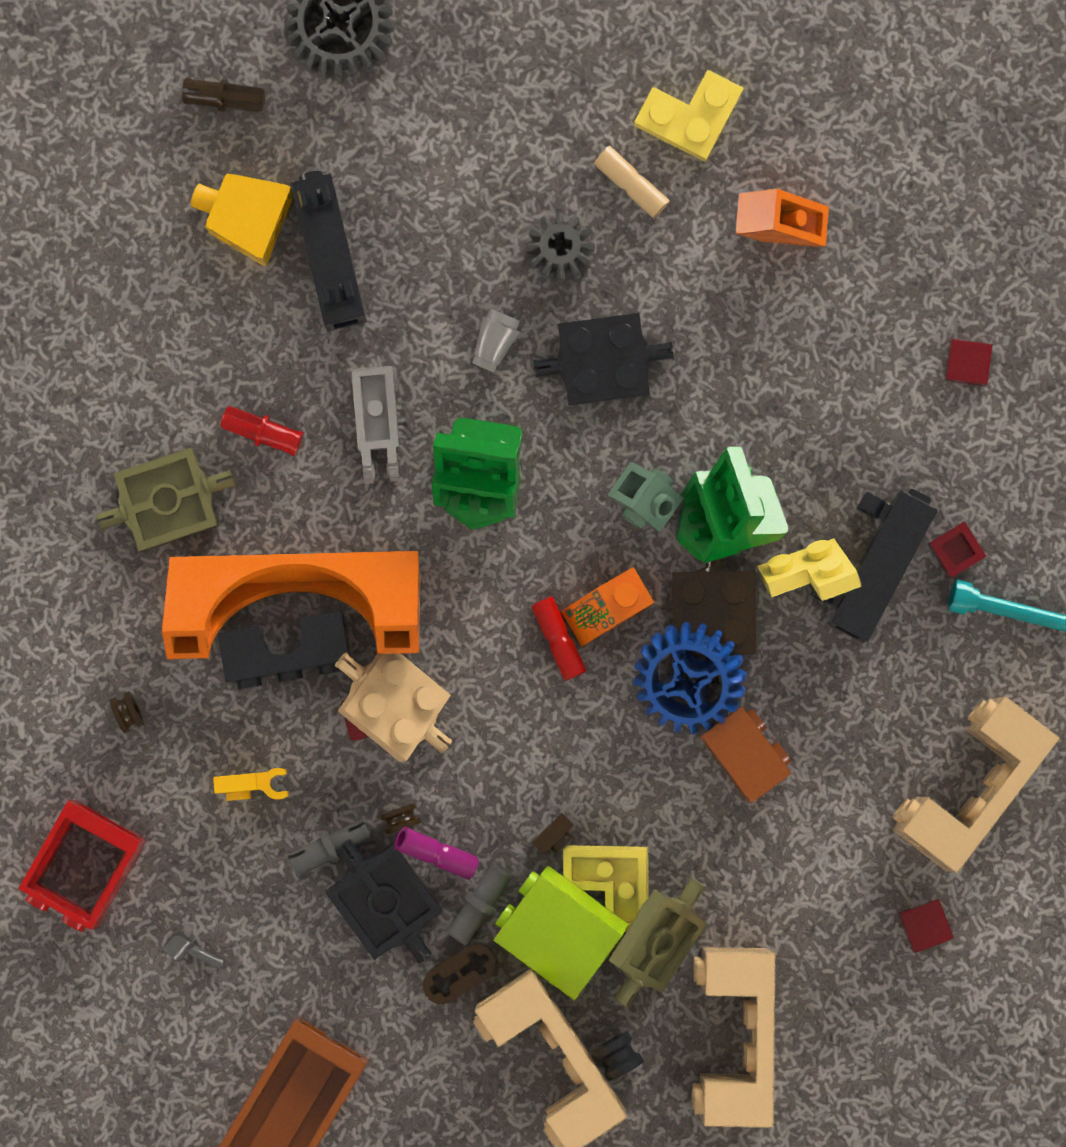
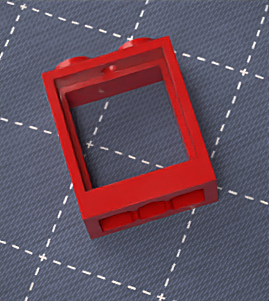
[18,800,147,932]

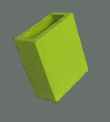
[493,865,629,1001]

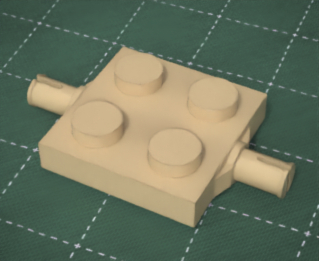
[335,653,452,762]

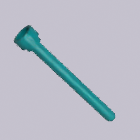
[947,579,1066,632]

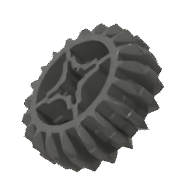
[284,0,395,82]

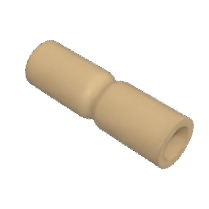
[594,146,670,219]

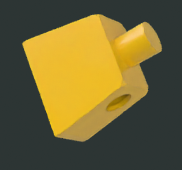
[190,174,294,266]

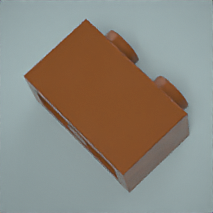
[699,706,792,804]

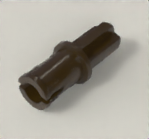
[182,78,265,112]

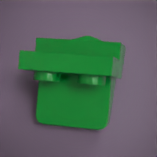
[431,418,522,530]
[676,447,788,563]

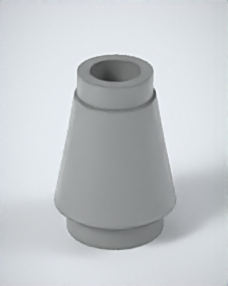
[472,308,520,372]

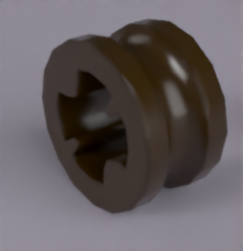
[110,691,144,733]
[380,803,421,835]

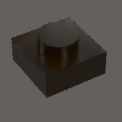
[532,813,573,854]

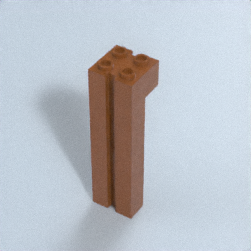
[219,1017,369,1147]

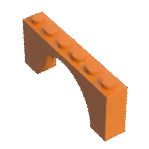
[162,551,420,659]

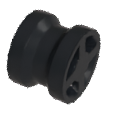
[592,1031,644,1081]

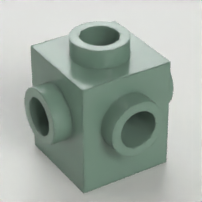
[608,461,684,532]

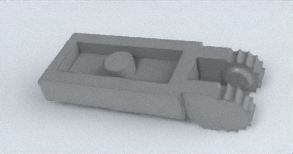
[351,366,400,484]

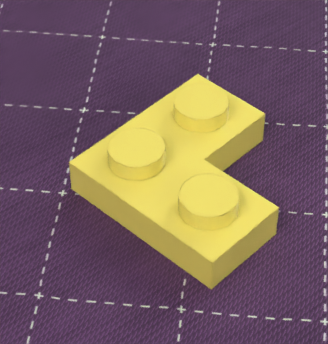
[634,70,744,162]
[757,538,862,601]
[563,845,649,932]

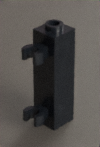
[291,171,367,332]
[810,489,938,643]

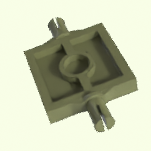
[96,447,235,553]
[608,877,707,1008]

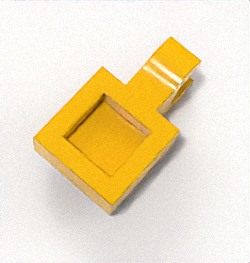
[213,768,289,801]

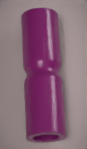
[394,827,479,880]

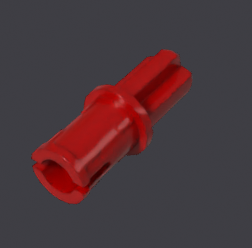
[220,406,304,456]

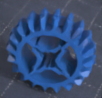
[633,622,747,735]

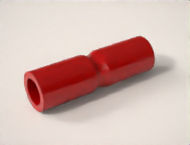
[530,596,587,681]

